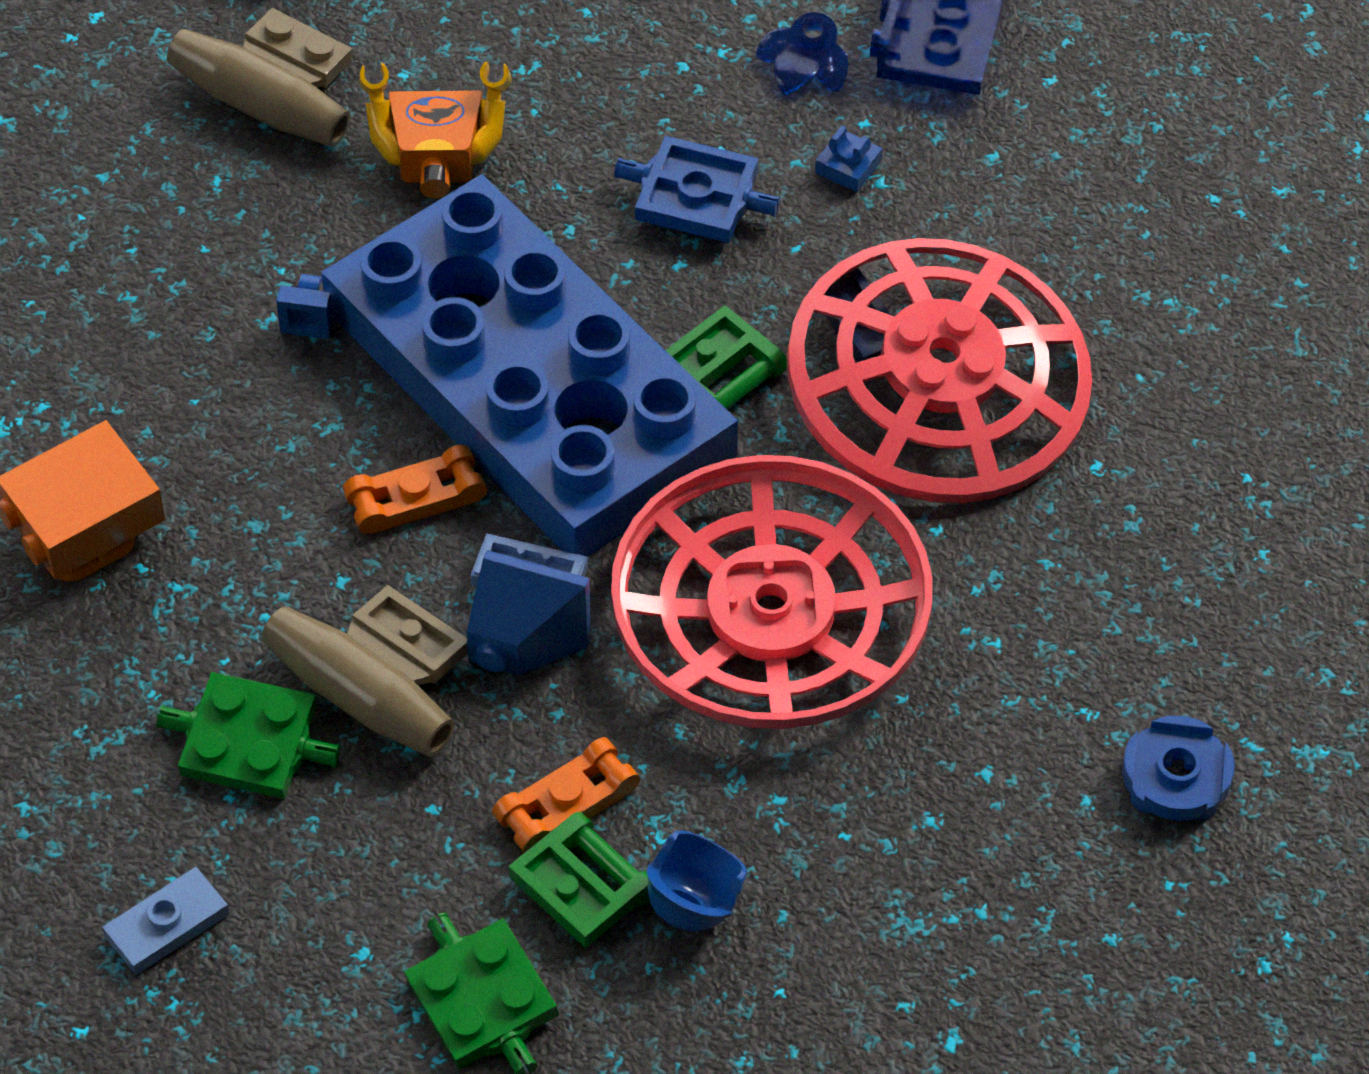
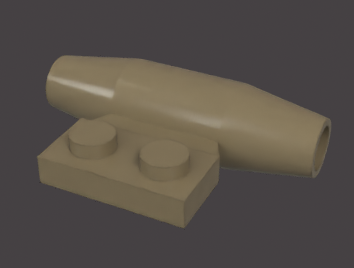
[167,8,352,147]
[261,585,468,757]

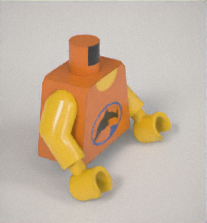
[359,61,512,199]

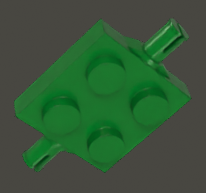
[156,671,341,799]
[404,913,559,1074]

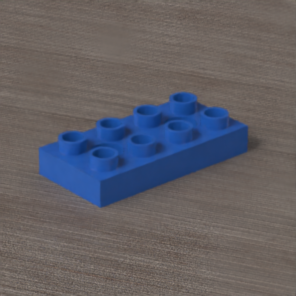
[321,174,738,557]

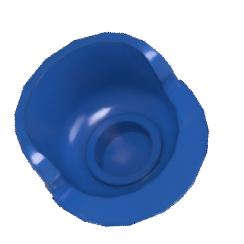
[647,830,747,932]

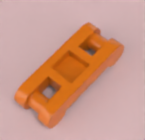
[342,444,488,534]
[492,737,641,853]

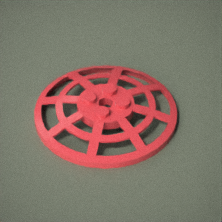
[787,238,1092,503]
[611,455,932,729]

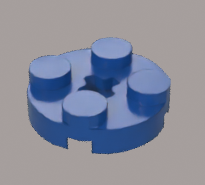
[1122,716,1235,821]

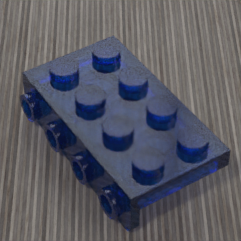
[870,0,1005,95]

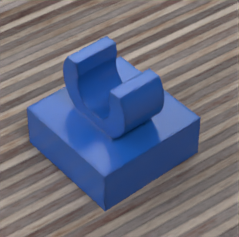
[815,126,883,192]
[276,274,334,339]

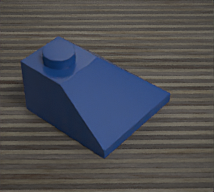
[466,550,591,675]

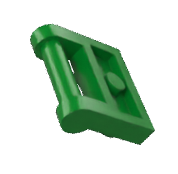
[665,305,787,410]
[509,812,649,948]

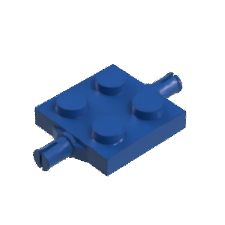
[614,136,780,243]

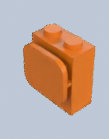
[0,420,165,581]

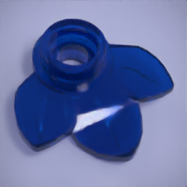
[756,12,849,96]

